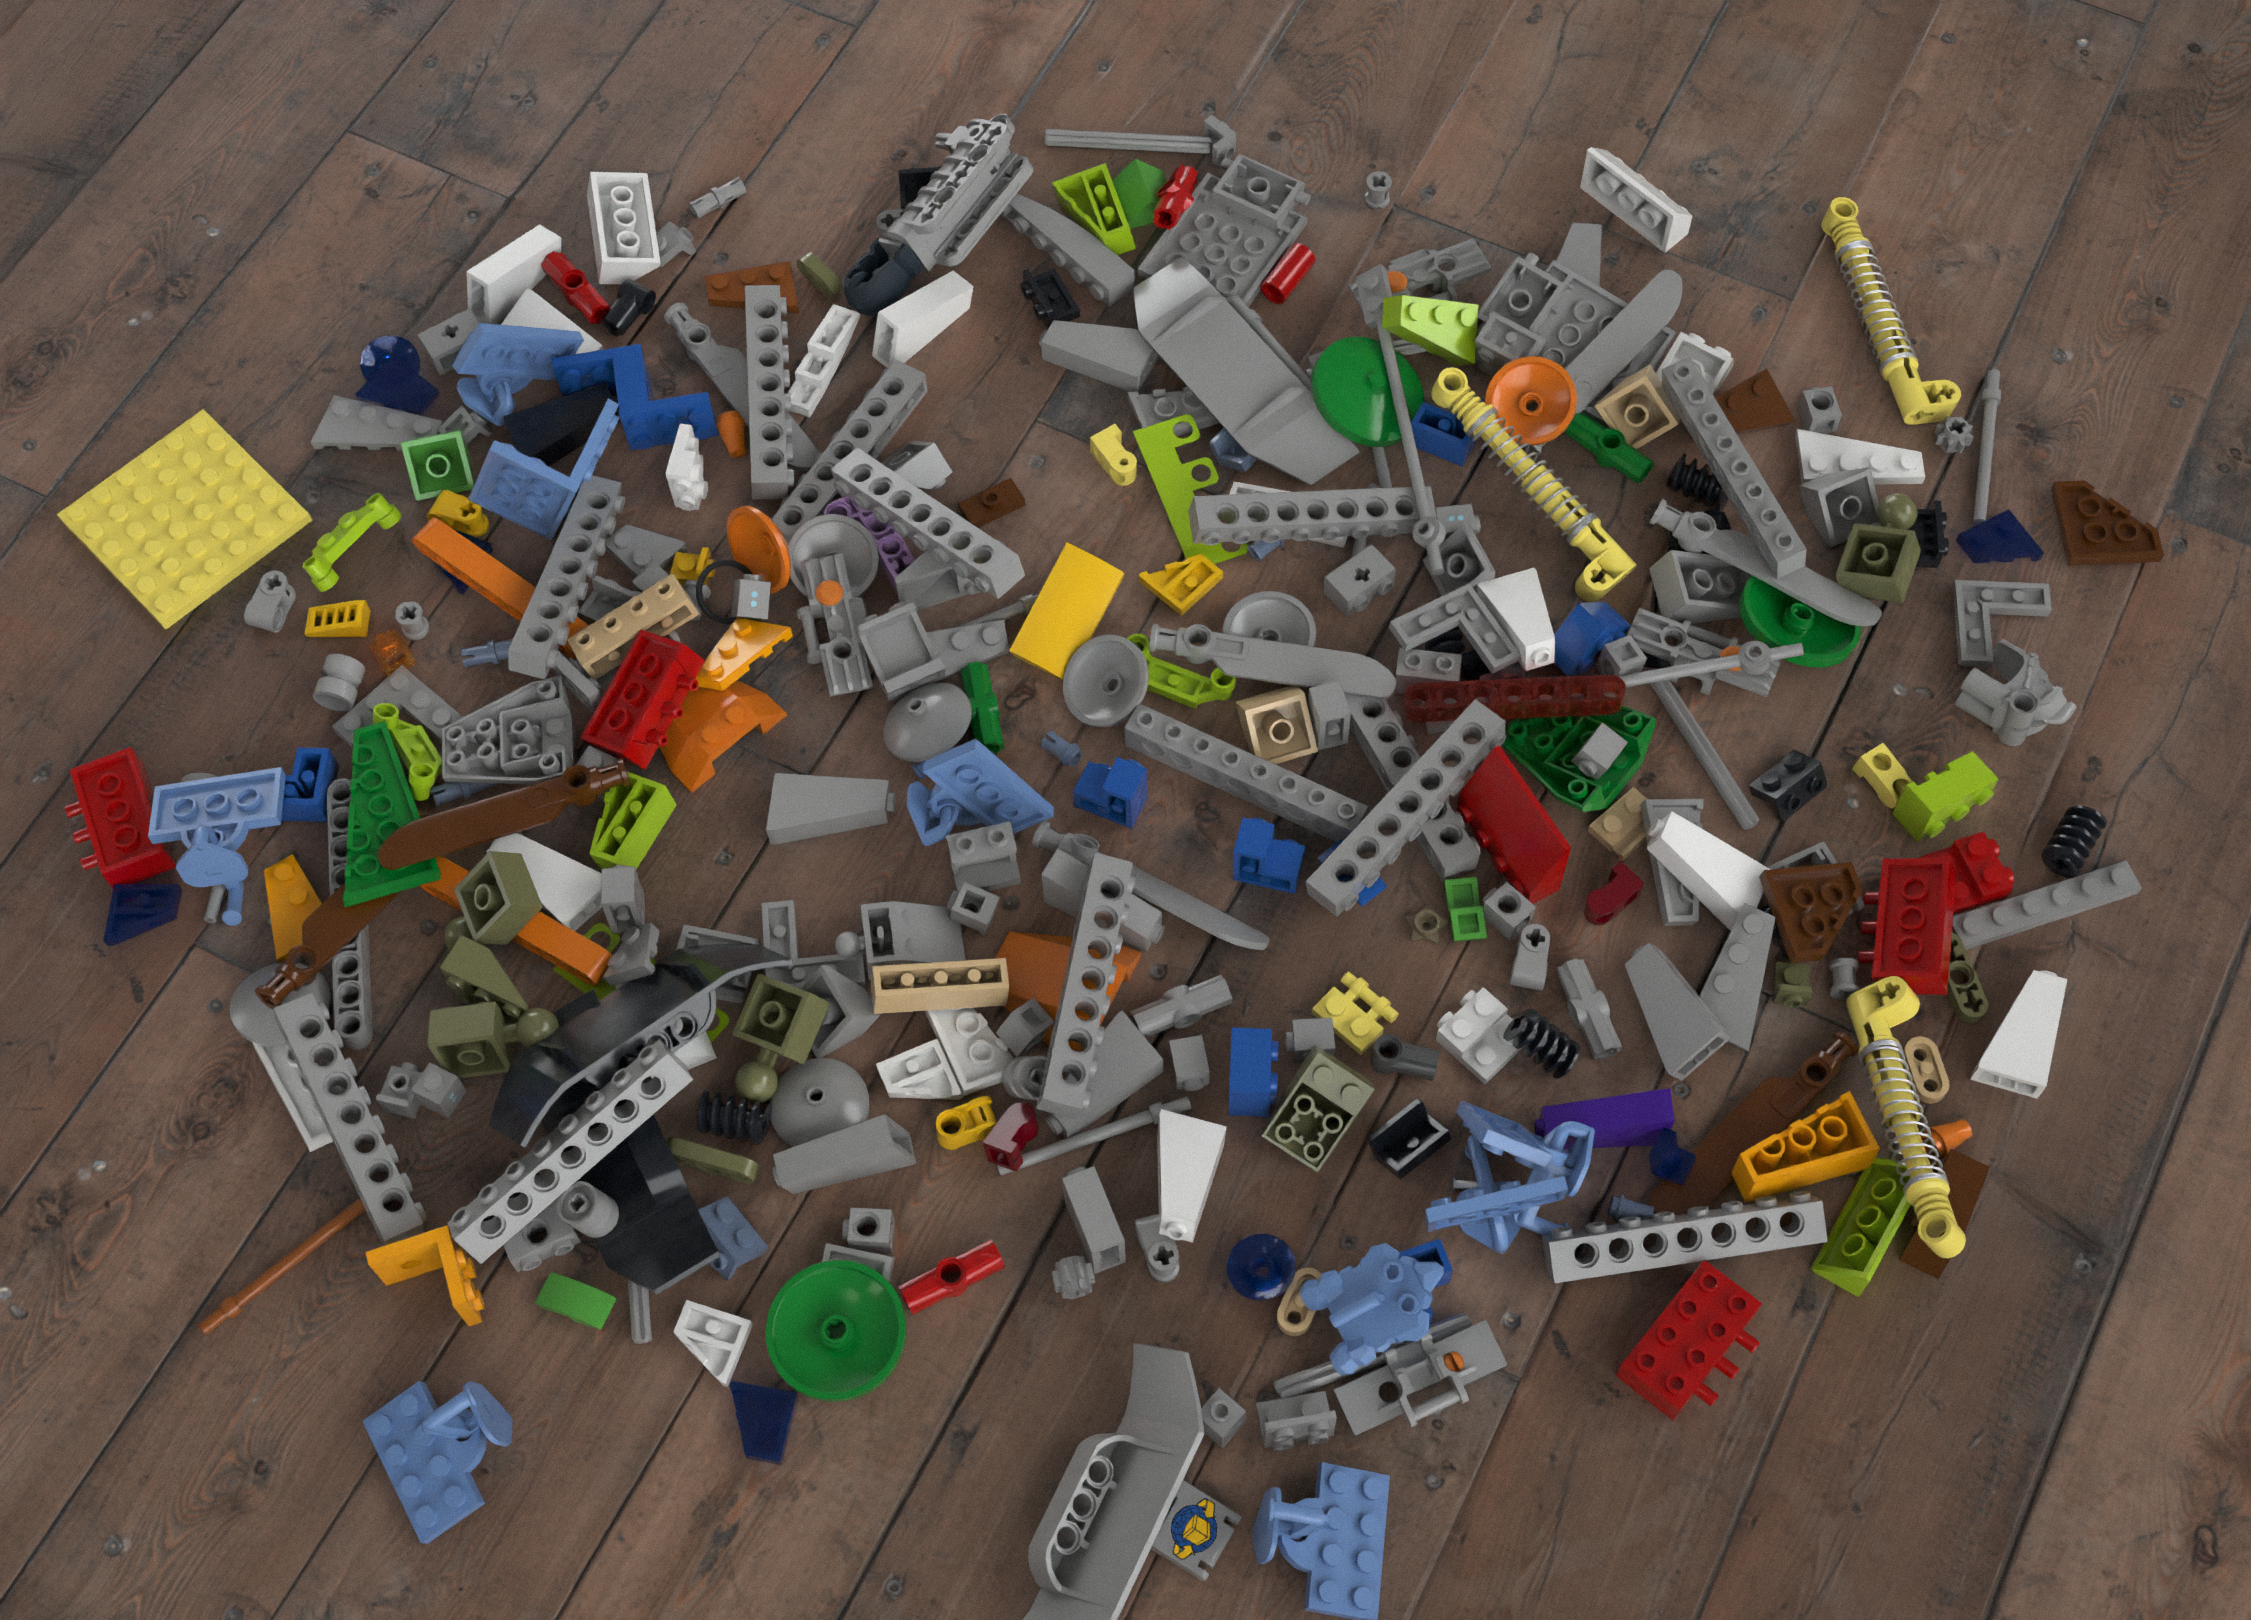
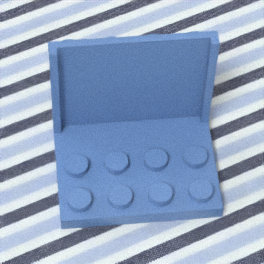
[468,399,620,541]

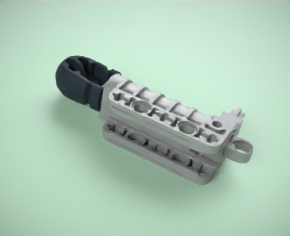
[843,114,1034,316]

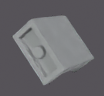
[856,602,946,701]
[946,821,1021,892]

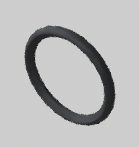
[696,560,753,624]

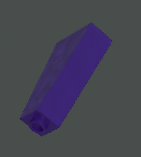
[1534,1089,1675,1149]

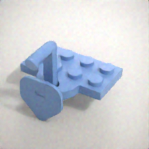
[451,323,584,426]
[907,739,1054,846]
[148,767,286,926]
[1456,1100,1595,1235]
[1425,1134,1568,1254]
[362,1381,513,1544]
[1251,1462,1390,1620]

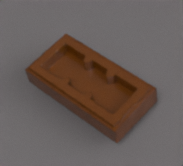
[958,478,1026,528]

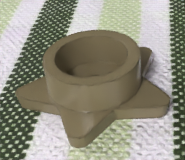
[1406,905,1448,944]

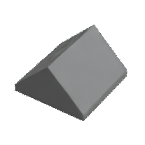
[1423,523,1496,596]

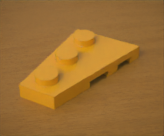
[696,618,793,691]
[264,854,322,963]

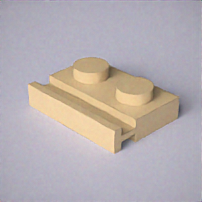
[1588,787,1647,861]

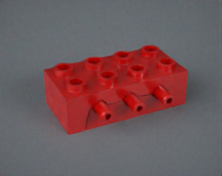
[580,629,705,770]
[64,747,176,891]
[1858,858,1956,995]
[1616,1260,1762,1421]

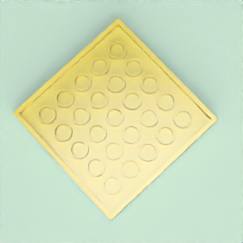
[57,409,312,630]

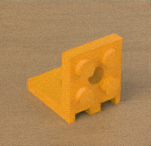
[365,1225,485,1326]

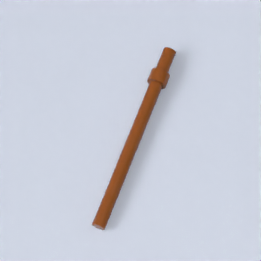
[198,1198,365,1336]

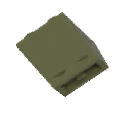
[440,935,529,1023]
[1261,1045,1375,1173]

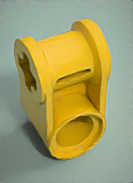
[427,490,490,537]
[936,1096,998,1150]

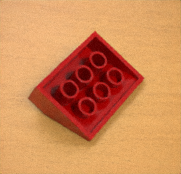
[1457,745,1571,904]

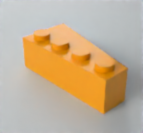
[1731,1090,1880,1203]

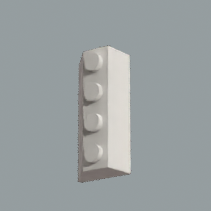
[1580,147,1692,253]
[587,172,660,284]

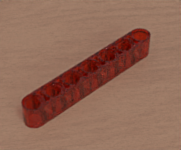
[1404,675,1626,722]

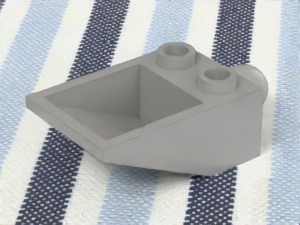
[894,540,1005,611]
[835,901,966,981]

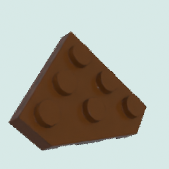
[2051,480,2164,566]
[1759,862,1863,963]

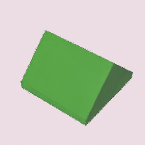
[1112,158,1167,229]
[401,430,475,501]

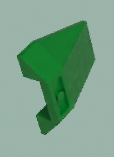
[1501,699,1656,812]

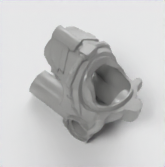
[1955,639,2077,746]

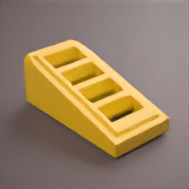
[304,600,371,637]

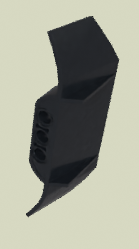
[488,944,793,1148]
[541,989,720,1294]

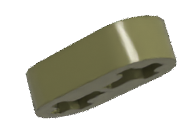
[796,252,843,298]

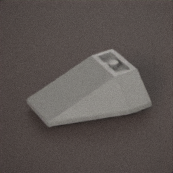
[442,675,577,785]

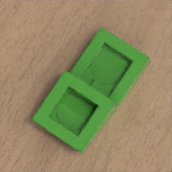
[1443,877,1487,942]
[535,1272,616,1330]

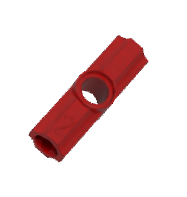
[1153,164,1198,230]
[541,251,610,325]
[898,1240,1005,1315]

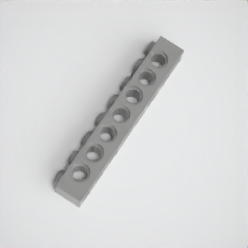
[745,285,794,500]
[1662,356,1807,579]
[771,359,928,545]
[831,447,1025,599]
[508,475,625,679]
[1188,486,1437,545]
[1344,693,1481,883]
[1306,699,1506,917]
[1124,704,1368,842]
[1036,852,1136,1119]
[274,992,427,1246]
[447,1039,693,1264]
[1542,1191,1828,1283]

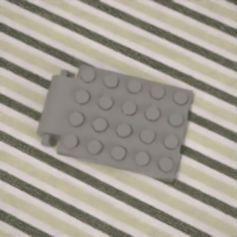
[1138,154,1311,307]
[1477,253,1676,428]

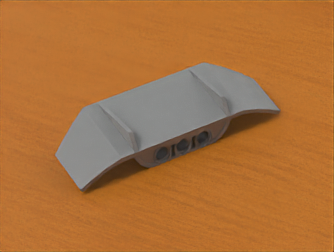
[1133,256,1360,486]
[1022,1343,1204,1620]

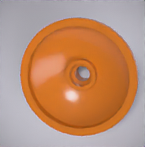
[1485,356,1577,446]
[727,505,791,594]

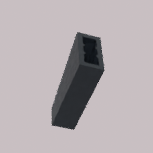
[504,383,620,467]

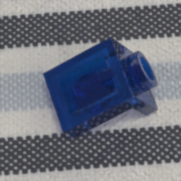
[1649,1127,1696,1185]

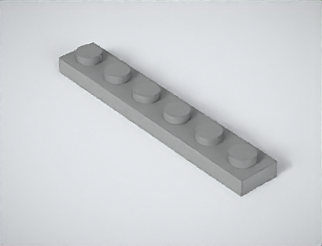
[1952,860,2142,950]

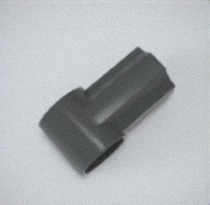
[1370,1034,1440,1081]

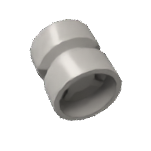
[313,654,365,712]
[1002,1056,1047,1100]
[557,1181,619,1238]

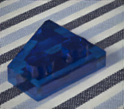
[355,354,440,416]

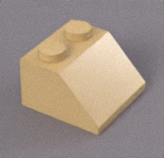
[1595,364,1681,449]
[1236,685,1318,765]

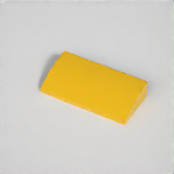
[1009,542,1125,680]

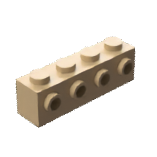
[567,573,699,680]
[871,958,1009,1014]

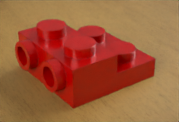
[1921,831,2015,915]

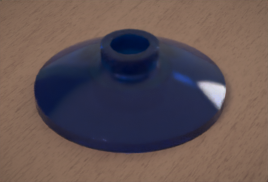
[360,335,420,392]
[1227,1234,1296,1301]

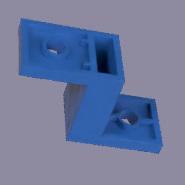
[552,344,718,450]

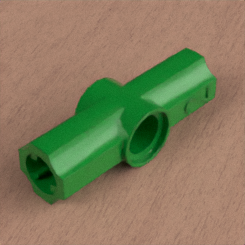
[1566,412,1654,484]
[961,661,1004,755]

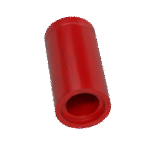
[1260,243,1316,304]

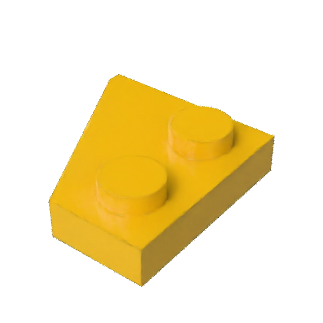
[1138,554,1223,616]

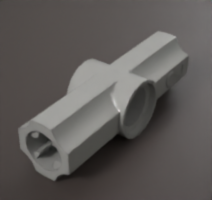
[1556,958,1622,1060]
[1130,975,1232,1038]

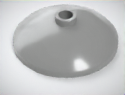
[788,514,879,598]
[1223,591,1316,647]
[1063,635,1149,728]
[883,683,972,762]
[229,963,332,1046]
[769,1058,870,1147]

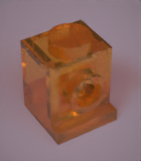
[368,629,416,677]

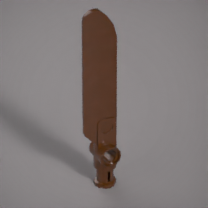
[378,758,631,870]
[255,815,428,1009]
[1648,1031,1859,1215]

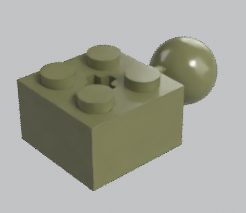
[1835,493,1921,603]
[444,851,543,951]
[732,973,830,1103]
[427,1001,559,1079]

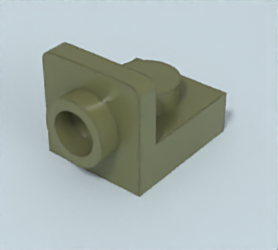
[1773,961,1812,1008]

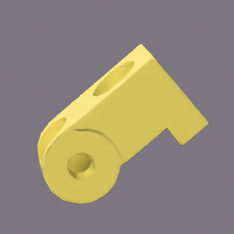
[1090,424,1137,486]
[1852,743,1912,808]

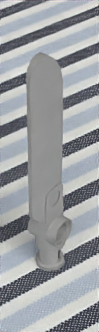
[1524,270,1683,455]
[664,303,820,472]
[1649,499,1882,626]
[1149,623,1396,699]
[1032,820,1270,950]

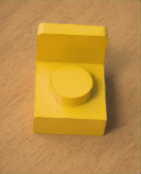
[670,547,716,586]

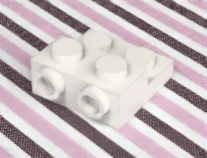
[1656,332,1734,395]
[665,424,708,511]
[1436,987,1525,1084]

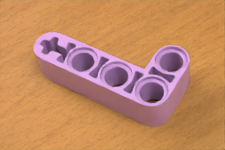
[824,496,915,592]

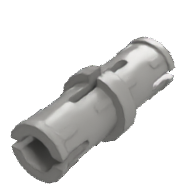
[689,177,747,219]

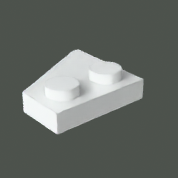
[876,1039,963,1100]
[673,1300,753,1387]

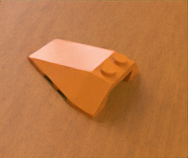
[659,680,787,793]
[995,931,1141,1052]

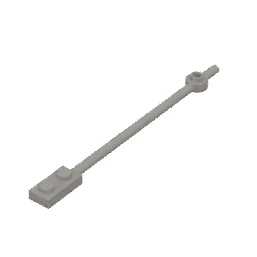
[1355,264,1446,575]
[1422,641,1804,735]

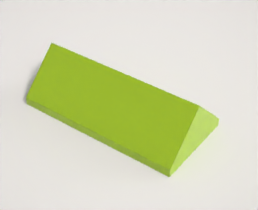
[1811,1157,1910,1297]

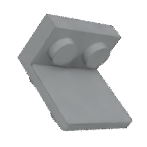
[1475,311,1545,376]
[554,652,622,714]
[1256,1391,1337,1451]

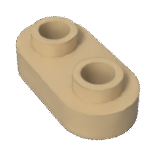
[1903,1036,1949,1104]
[1277,1267,1322,1336]

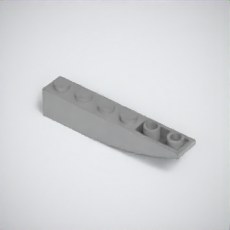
[999,194,1135,307]

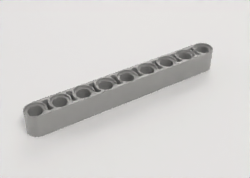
[327,778,373,1050]

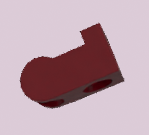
[1584,861,1644,926]
[982,1102,1039,1172]

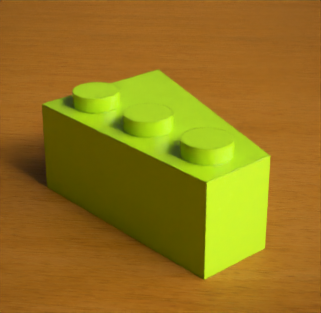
[1052,163,1136,255]
[1382,295,1479,366]
[1892,751,1999,842]
[589,771,677,872]

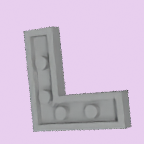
[1952,580,2052,668]
[1389,583,1521,674]
[332,665,463,748]
[761,900,866,989]

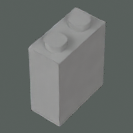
[1062,1166,1126,1274]

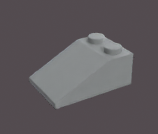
[1649,550,1750,624]

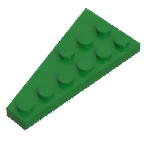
[343,721,441,908]

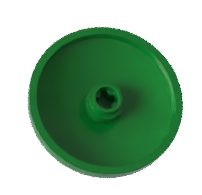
[1311,337,1424,447]
[1739,576,1861,668]
[766,1260,907,1402]

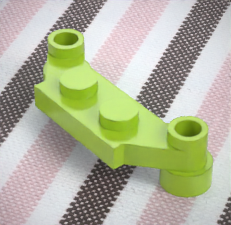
[302,493,402,592]
[1127,633,1236,709]
[372,703,442,801]

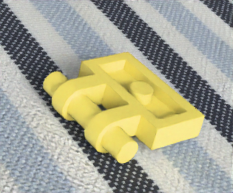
[1312,972,1399,1055]

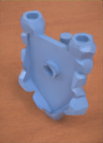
[1300,1243,1444,1375]

